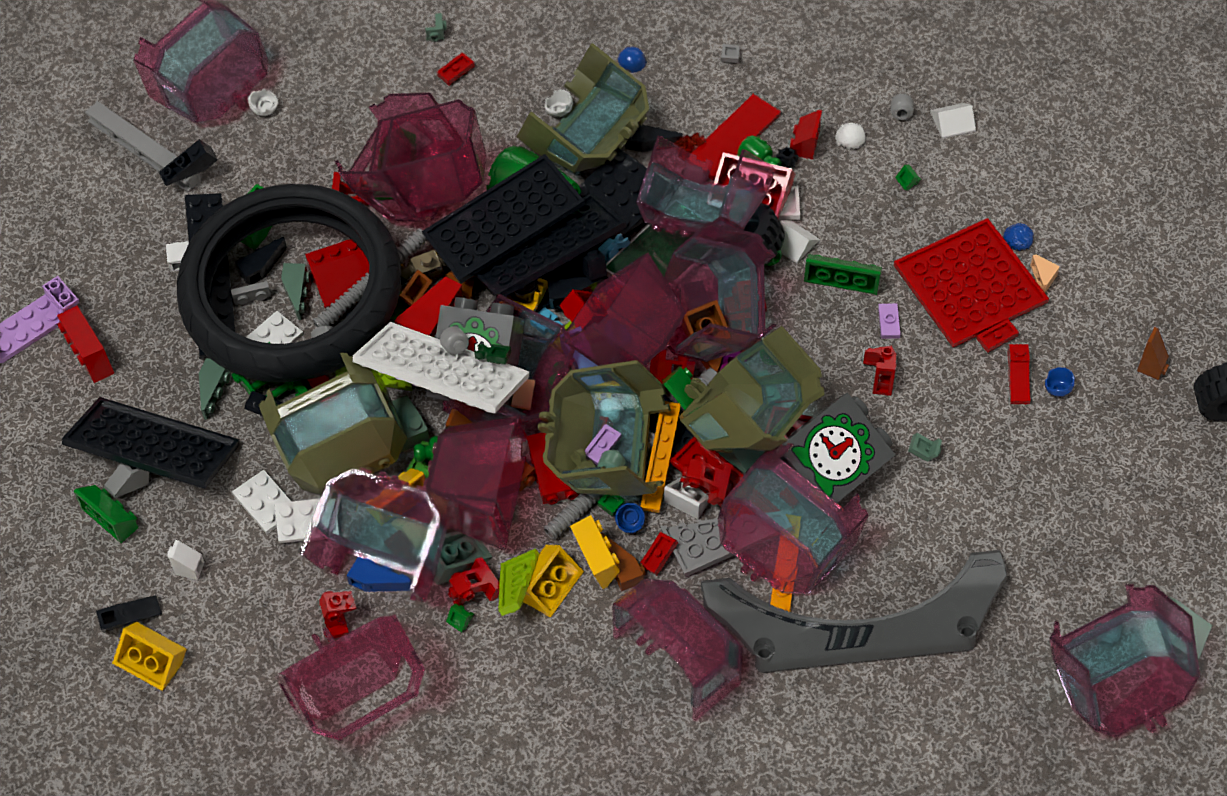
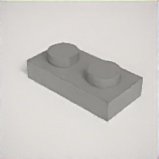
[231,281,271,305]

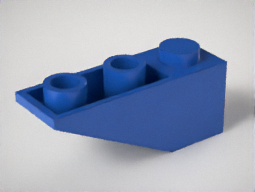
[346,556,413,592]

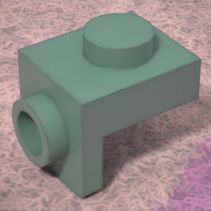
[425,13,447,42]
[908,433,942,461]

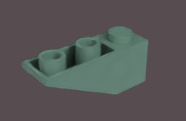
[281,263,310,320]
[199,358,231,420]

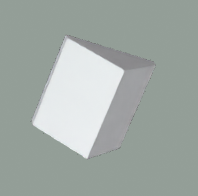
[930,103,976,139]
[780,220,820,264]
[664,478,709,519]

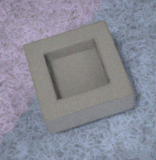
[721,44,740,63]

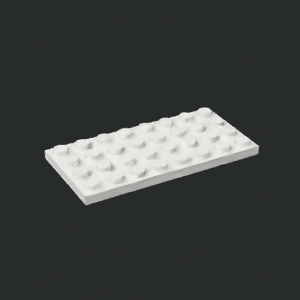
[353,322,529,414]

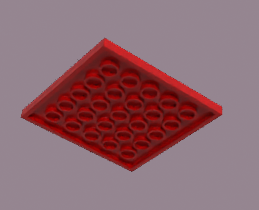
[893,218,1049,348]

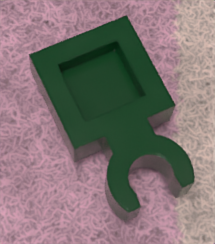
[474,344,512,364]

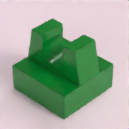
[895,164,921,190]
[598,495,625,517]
[446,603,474,633]

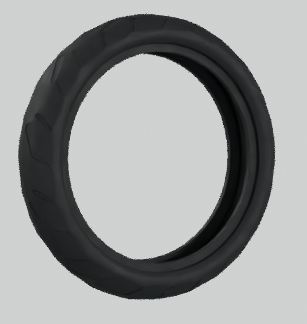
[177,184,402,383]

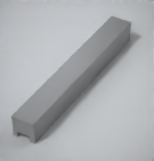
[85,101,201,192]

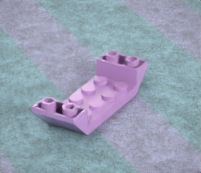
[0,276,79,363]

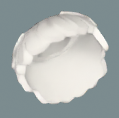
[248,89,278,116]
[545,89,573,117]
[835,123,866,150]

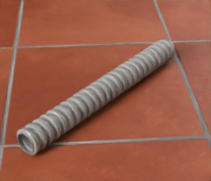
[313,228,428,328]
[544,432,655,540]

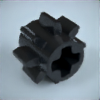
[776,147,798,168]

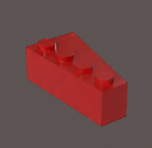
[57,306,115,383]

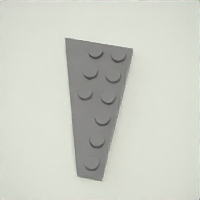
[660,509,794,577]

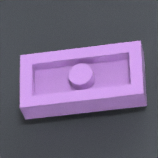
[878,303,900,339]
[584,424,622,465]

